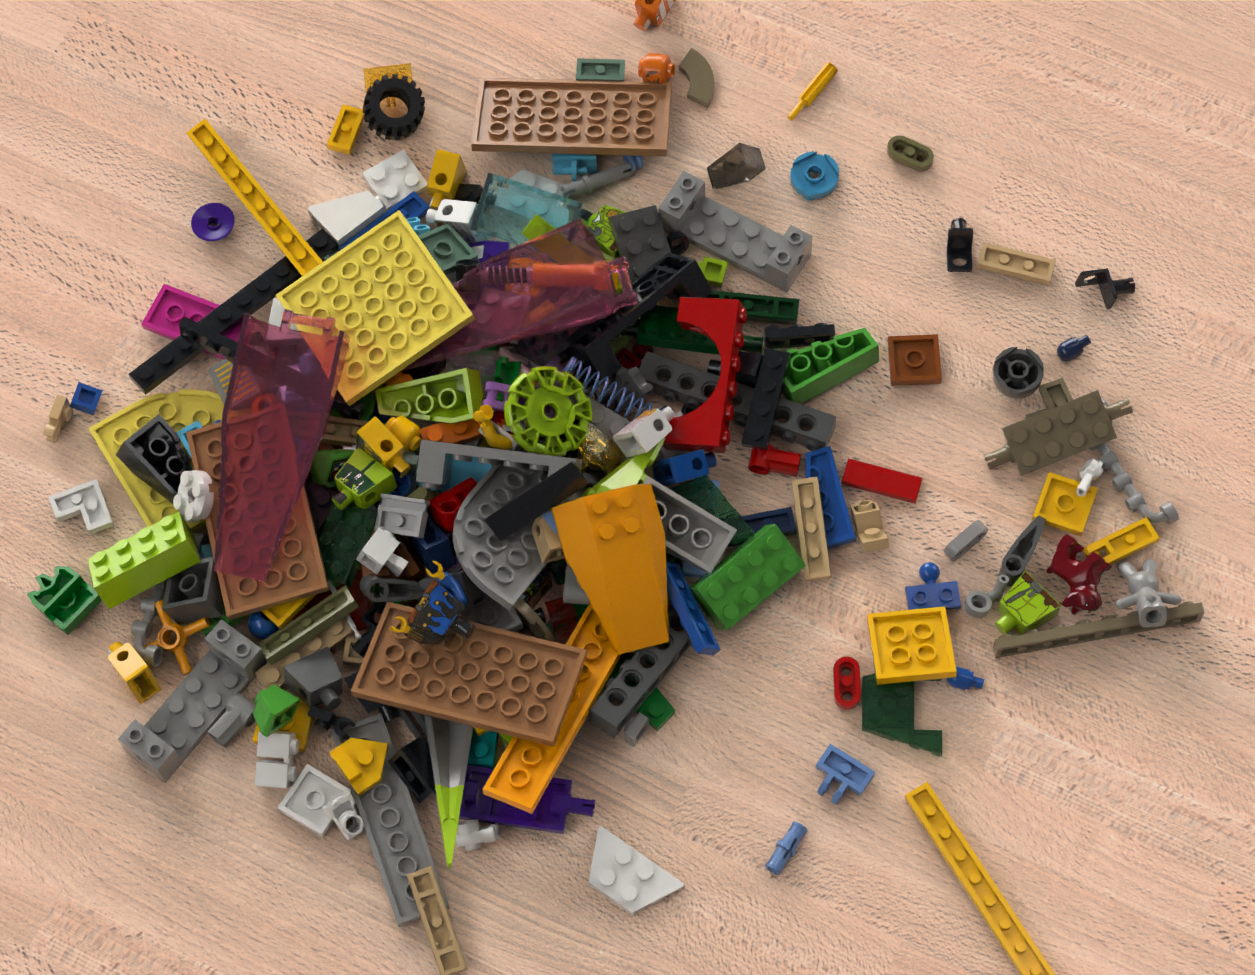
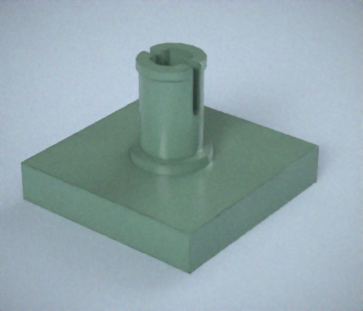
[418,223,478,275]

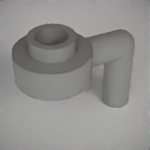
[964,575,1009,618]

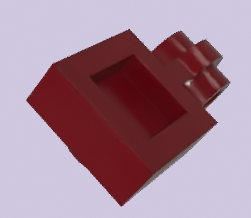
[616,342,654,369]

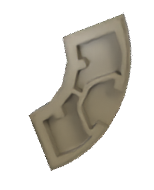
[679,48,714,109]
[513,598,558,643]

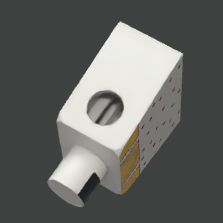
[612,405,675,458]

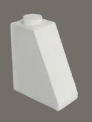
[308,190,386,247]

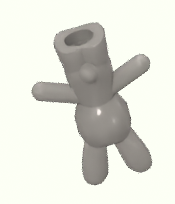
[1115,559,1181,627]

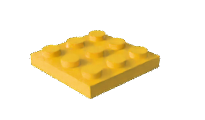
[867,606,957,685]

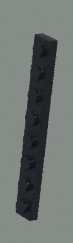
[179,317,364,420]

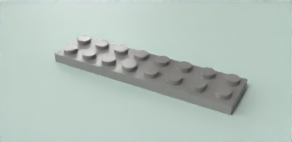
[331,713,450,927]

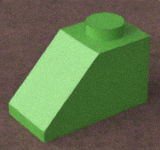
[253,684,300,737]

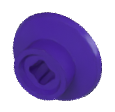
[191,203,235,241]

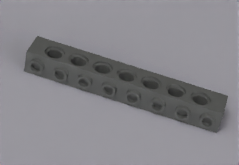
[639,351,836,451]

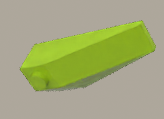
[375,368,483,424]
[582,438,665,497]

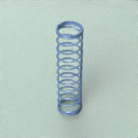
[563,356,661,419]

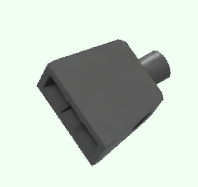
[284,647,343,710]

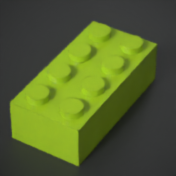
[88,511,201,609]

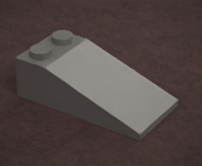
[643,476,737,574]

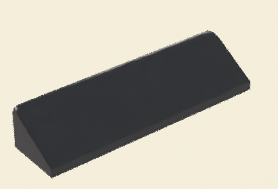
[484,461,589,542]

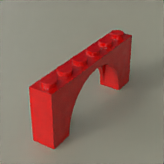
[662,297,747,453]

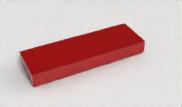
[841,458,923,504]

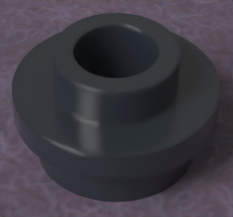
[666,231,689,255]

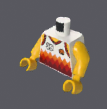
[473,381,539,454]

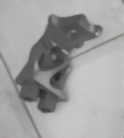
[573,364,653,439]

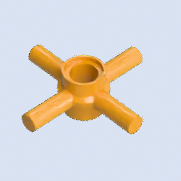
[144,600,210,675]

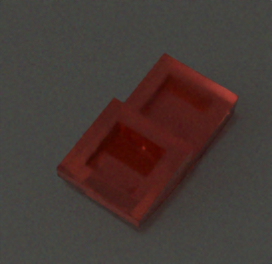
[545,597,578,645]

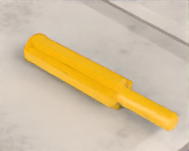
[787,62,838,121]

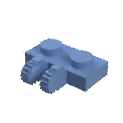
[816,744,875,805]

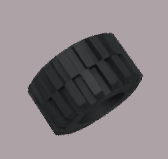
[363,74,425,141]

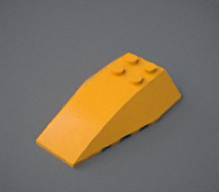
[551,484,669,655]

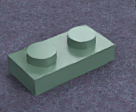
[576,58,625,81]

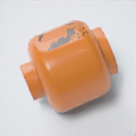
[638,53,675,84]

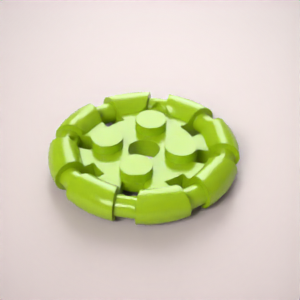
[504,366,593,457]

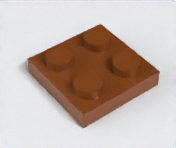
[887,334,942,386]

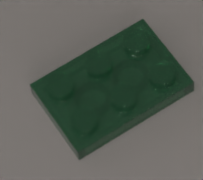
[318,502,377,587]

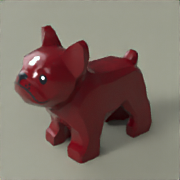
[1046,534,1112,615]

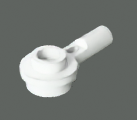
[1076,458,1103,497]

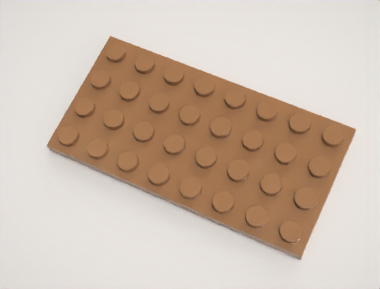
[471,77,672,157]
[186,403,330,620]
[351,602,587,747]

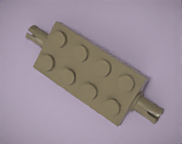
[984,390,1133,476]

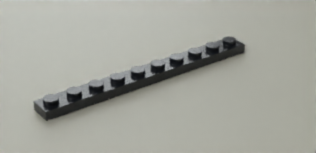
[129,229,338,395]

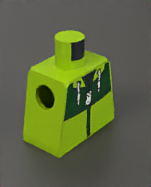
[332,447,397,510]

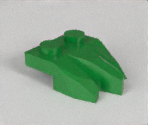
[27,566,102,635]

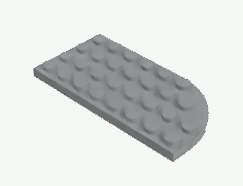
[453,436,588,611]

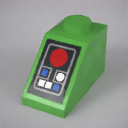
[307,449,354,488]

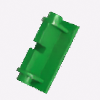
[494,356,521,402]

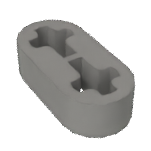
[944,520,988,561]

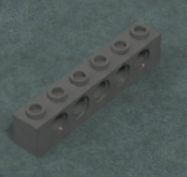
[588,605,708,738]

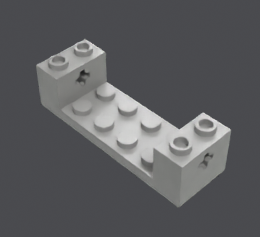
[658,171,812,292]
[416,440,582,505]
[118,619,267,783]

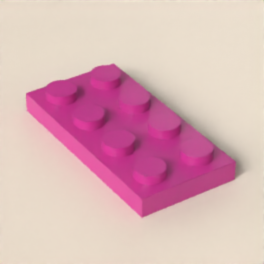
[141,284,253,360]

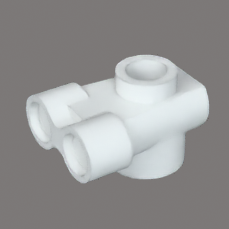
[323,792,364,840]
[456,819,500,850]

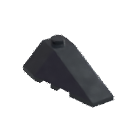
[115,414,192,504]

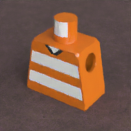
[633,0,676,31]

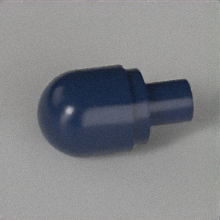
[1057,335,1091,361]

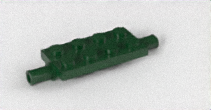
[620,305,764,355]

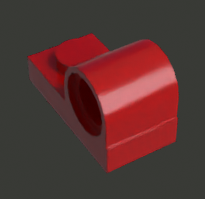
[429,477,477,532]

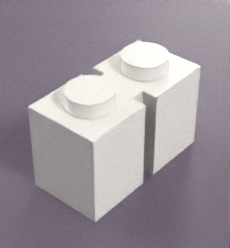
[255,731,299,788]

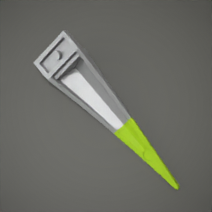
[424,714,473,869]

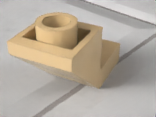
[850,500,889,552]

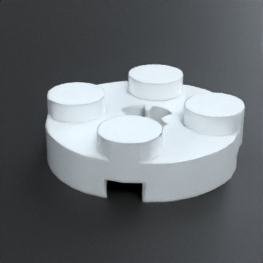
[173,470,214,522]

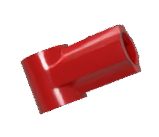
[748,444,801,477]

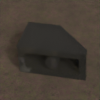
[707,143,766,189]

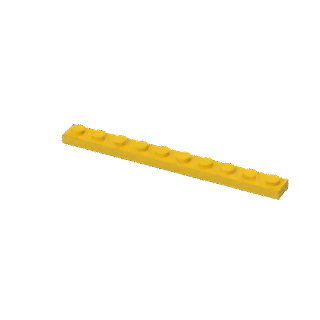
[186,118,323,276]
[904,782,1055,975]

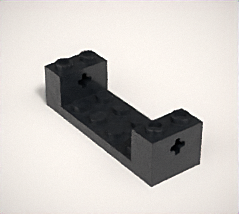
[565,253,713,382]

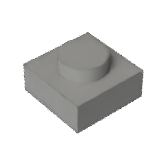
[624,713,649,747]

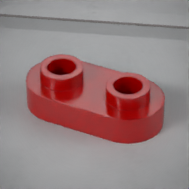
[833,657,861,710]

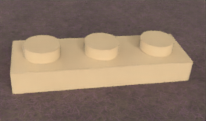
[977,242,1056,286]

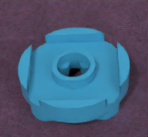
[790,152,839,201]

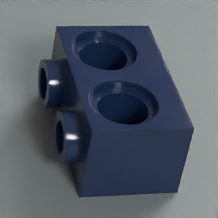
[408,516,456,574]

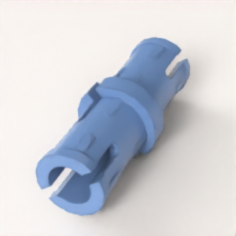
[765,821,808,875]

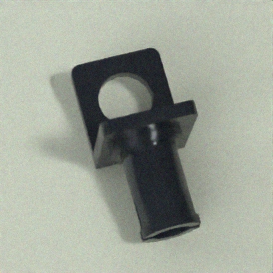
[946,218,973,272]
[1075,268,1135,309]
[351,602,387,658]

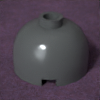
[992,347,1044,399]

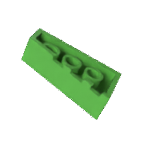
[782,328,880,404]

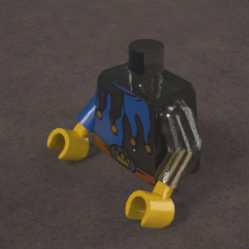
[390,561,475,645]

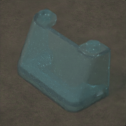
[470,172,586,263]

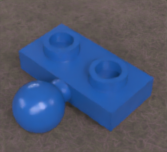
[905,562,961,610]

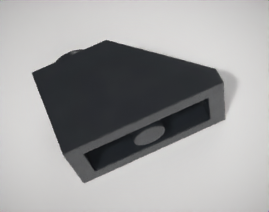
[388,736,435,803]

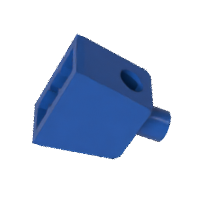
[651,449,717,486]

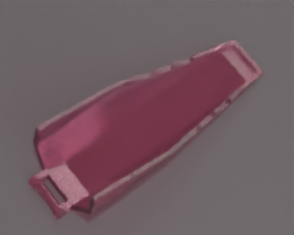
[398,218,638,373]
[214,309,350,582]

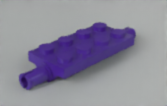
[434,765,595,834]

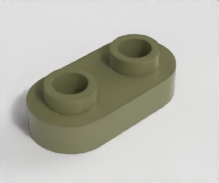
[887,135,934,172]

